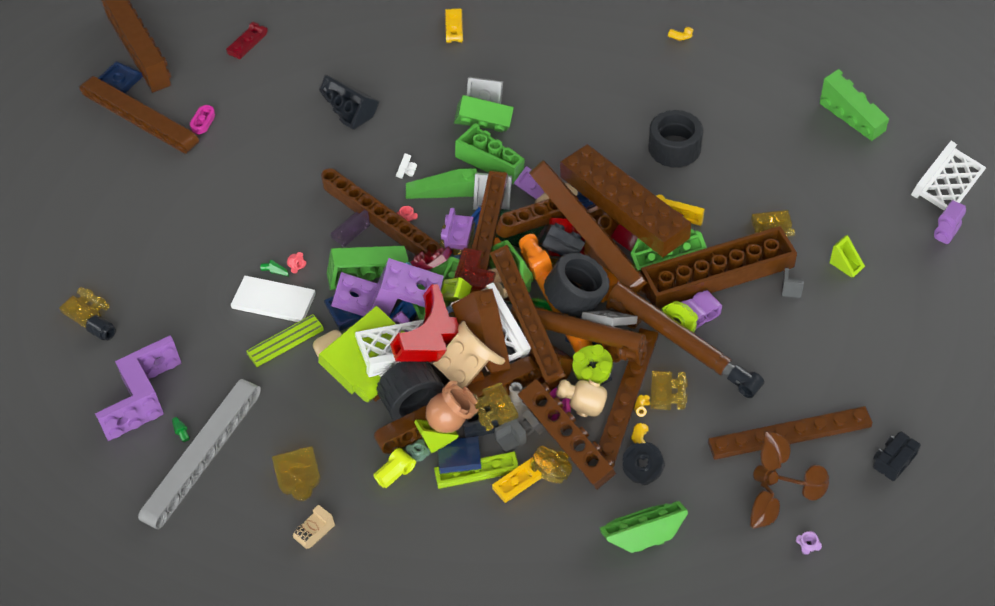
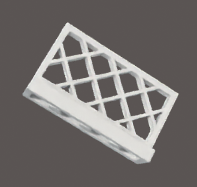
[911,141,986,210]
[450,283,531,372]
[355,319,434,377]

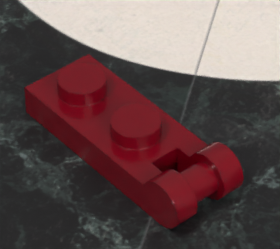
[226,22,268,60]

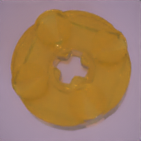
[531,446,572,483]

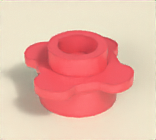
[397,206,418,222]
[287,252,306,274]

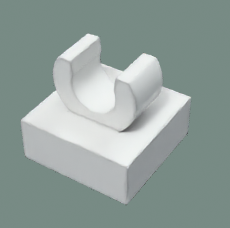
[396,153,417,179]

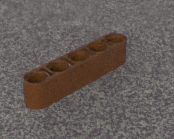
[496,195,578,238]

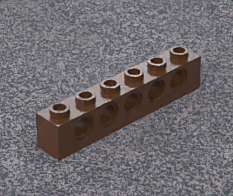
[517,379,616,490]

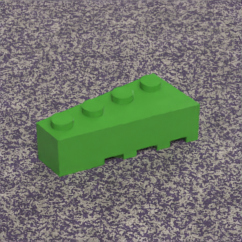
[819,69,889,141]
[327,246,409,290]

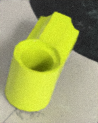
[373,448,416,488]

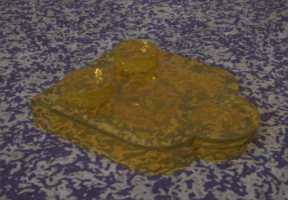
[272,446,320,501]

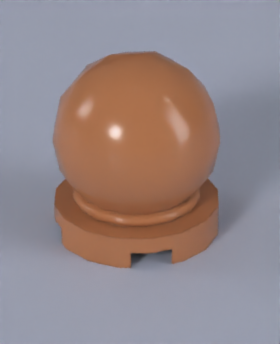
[426,381,478,433]

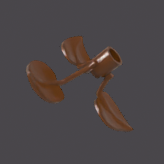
[750,432,829,528]

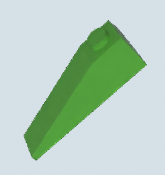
[406,168,477,199]

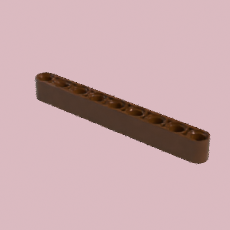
[79,76,199,154]
[529,160,648,293]
[321,168,440,255]
[374,357,542,454]

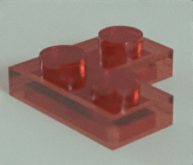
[454,248,496,290]

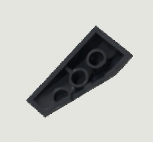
[319,74,379,129]

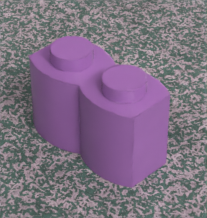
[934,200,966,244]
[681,290,722,329]

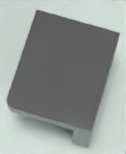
[782,268,804,298]
[495,418,527,453]

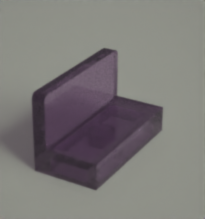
[331,210,370,247]

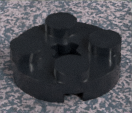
[622,442,665,485]

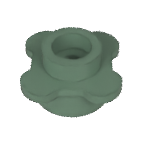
[406,440,430,461]

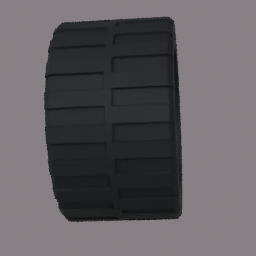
[648,110,703,168]
[544,253,610,318]
[377,361,444,421]

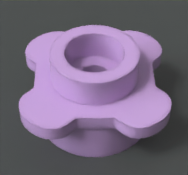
[796,531,822,554]

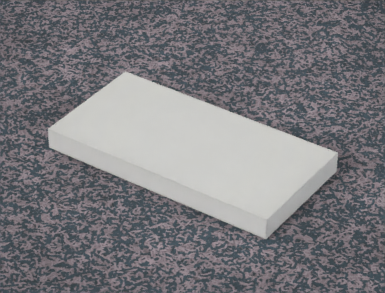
[231,276,316,322]

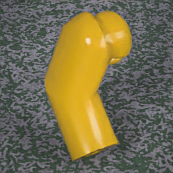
[668,27,693,41]
[634,394,650,417]
[631,423,648,444]

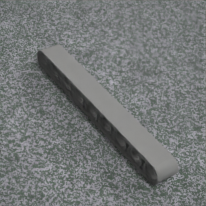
[138,379,261,529]

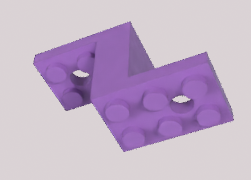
[331,258,444,317]
[95,336,182,441]

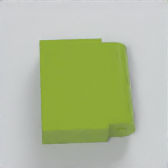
[318,306,404,402]

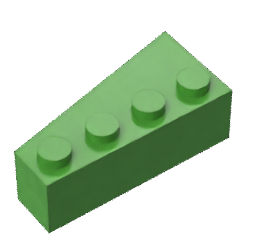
[455,123,525,185]

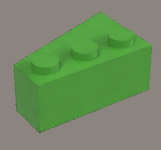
[454,95,514,132]

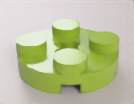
[661,301,698,333]
[572,344,613,383]

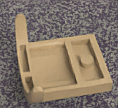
[433,321,505,388]

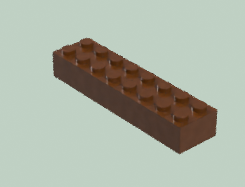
[102,0,172,93]
[560,144,691,257]
[641,226,797,309]

